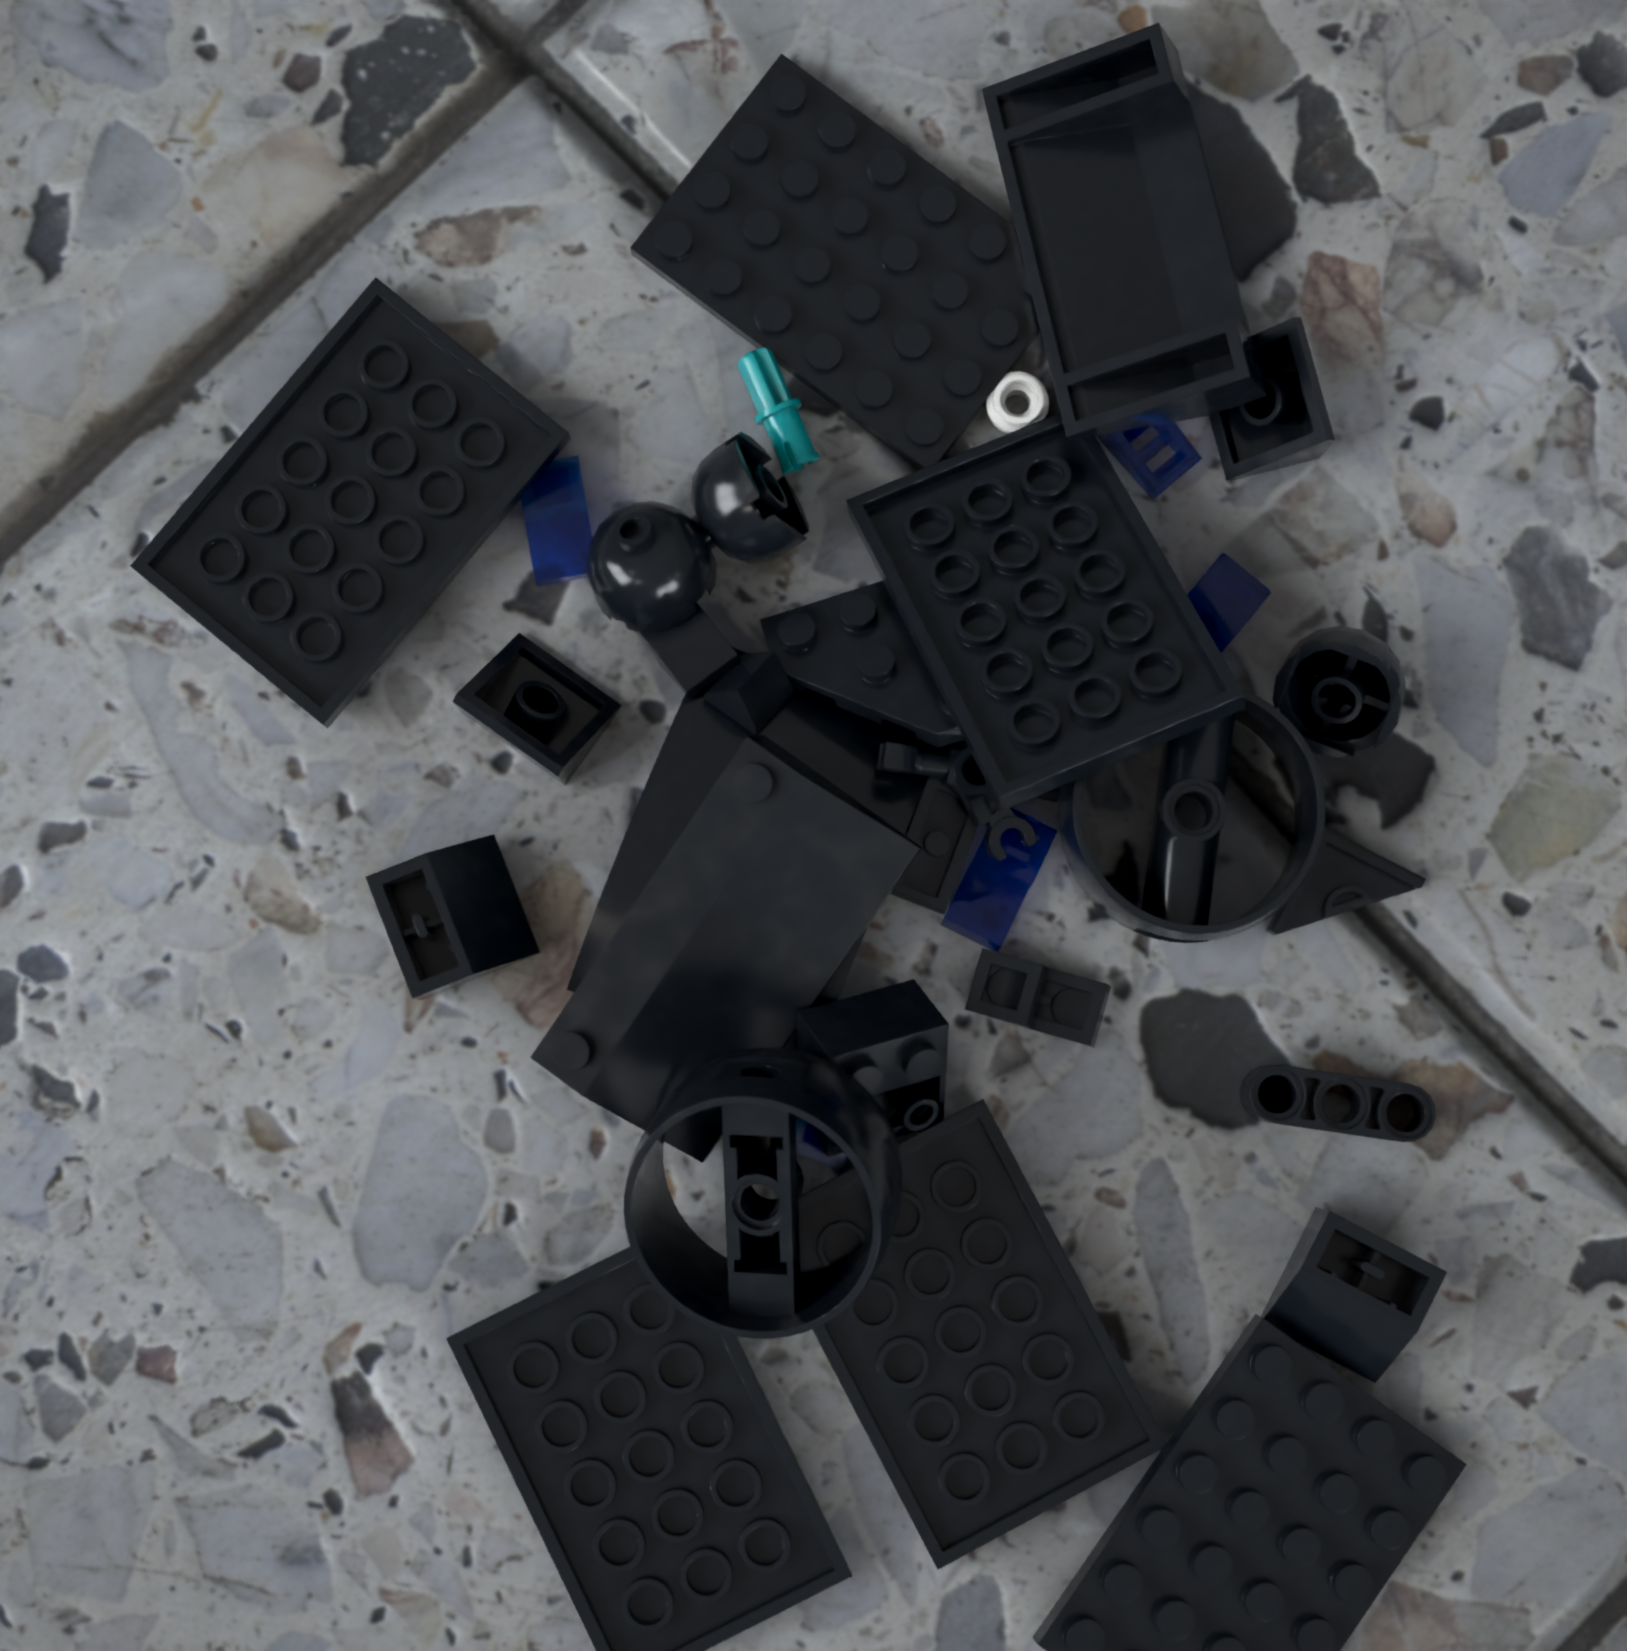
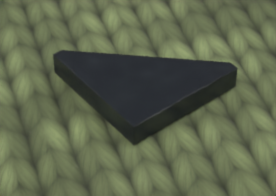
[1266,827,1426,935]

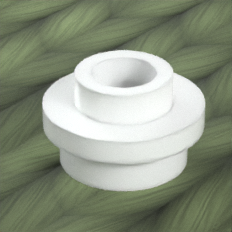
[986,371,1049,434]

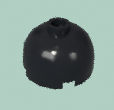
[691,432,809,564]
[586,501,717,632]
[1272,626,1406,758]

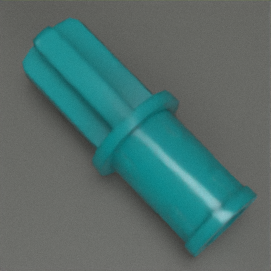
[738,347,820,475]

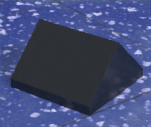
[1209,317,1335,481]
[453,633,622,785]

